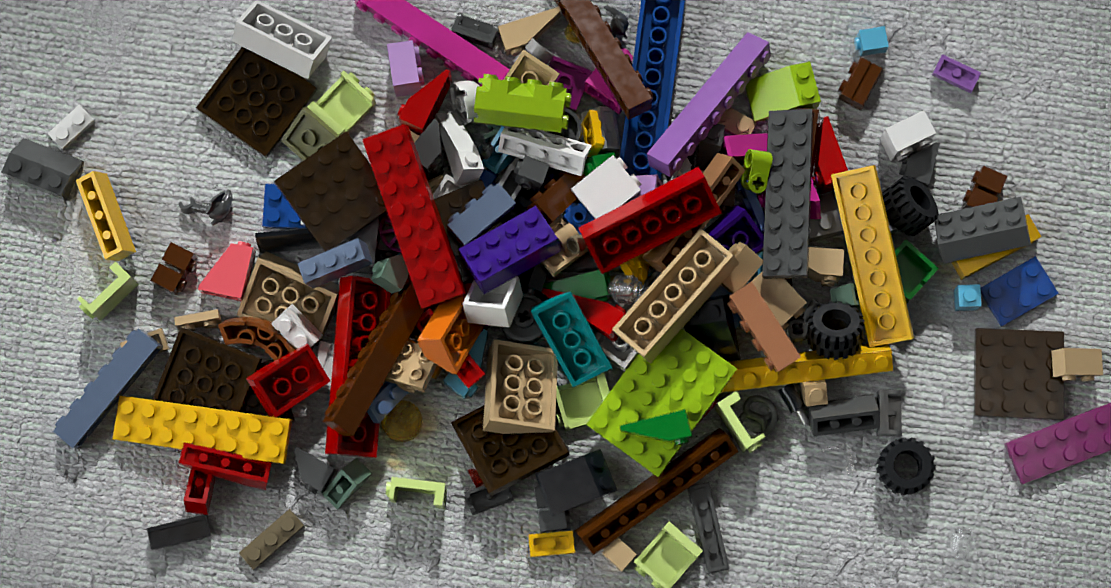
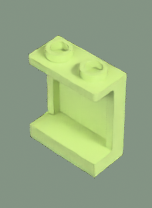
[307,70,376,136]
[78,261,139,321]
[556,372,610,431]
[714,392,765,453]
[386,477,447,509]
[633,521,703,588]

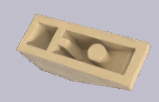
[498,7,561,56]

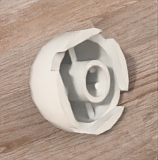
[449,80,481,125]

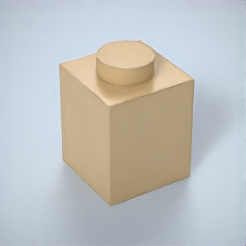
[801,380,828,407]
[602,538,637,572]

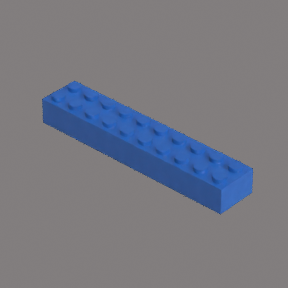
[620,0,685,180]

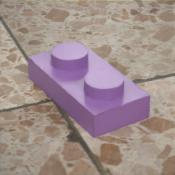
[932,54,981,93]

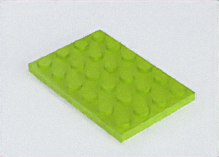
[586,329,737,478]

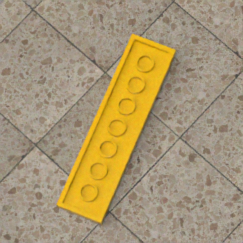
[831,165,914,347]
[113,395,292,464]

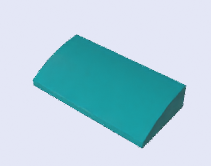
[531,291,612,387]

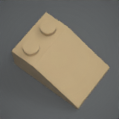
[504,49,560,85]
[808,247,844,286]

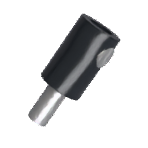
[778,384,809,425]

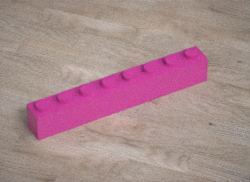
[354,0,510,87]

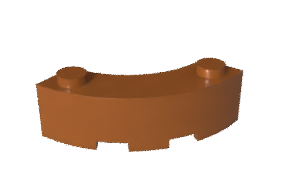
[218,317,296,361]

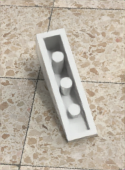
[435,113,484,185]

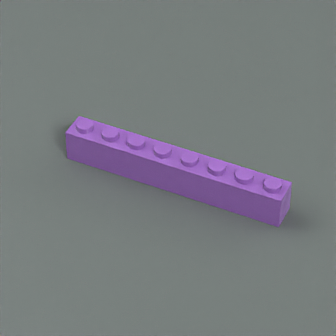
[647,32,771,177]

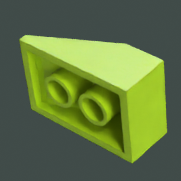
[745,62,821,123]

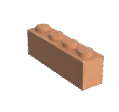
[727,282,801,373]

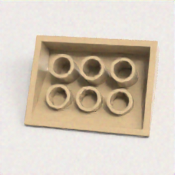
[237,251,339,350]
[483,339,558,434]

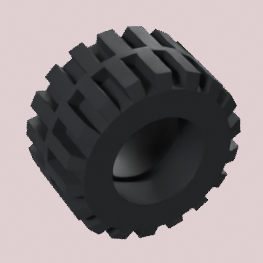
[882,176,938,236]
[807,301,864,360]
[876,437,936,495]

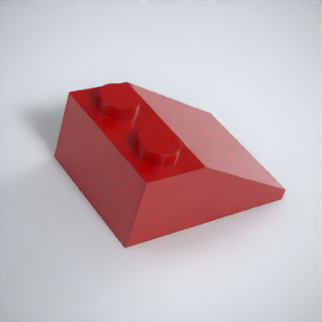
[397,69,452,136]
[812,116,848,194]
[246,344,331,418]

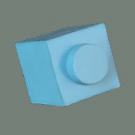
[854,26,889,57]
[954,284,981,311]

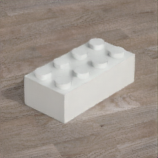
[232,0,332,79]

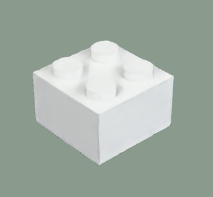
[879,110,936,162]
[463,277,523,327]

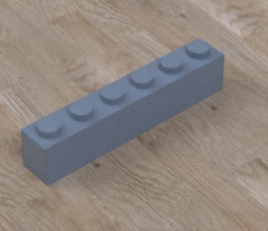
[53,328,163,449]

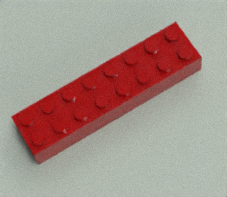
[362,124,467,309]
[325,275,391,458]

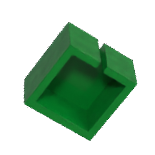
[895,239,939,304]

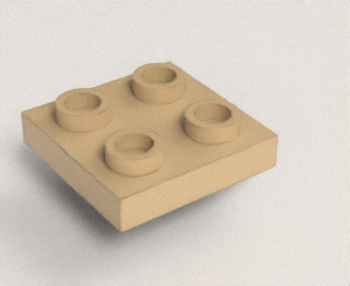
[541,217,588,277]
[385,341,437,393]

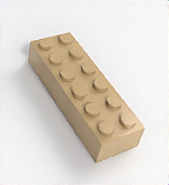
[612,229,739,364]

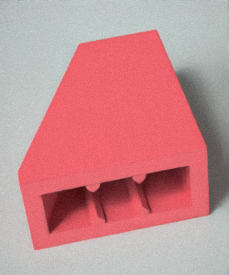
[198,241,256,302]

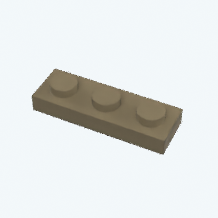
[239,509,304,570]

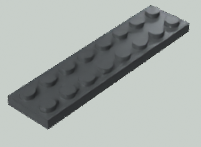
[762,109,814,279]

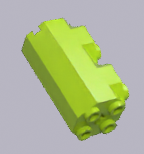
[474,74,572,133]

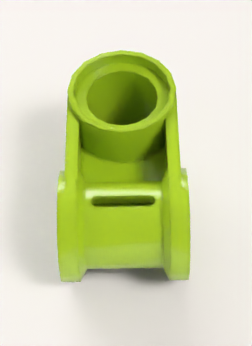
[741,149,773,193]

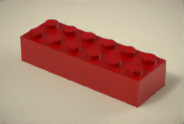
[578,167,722,274]

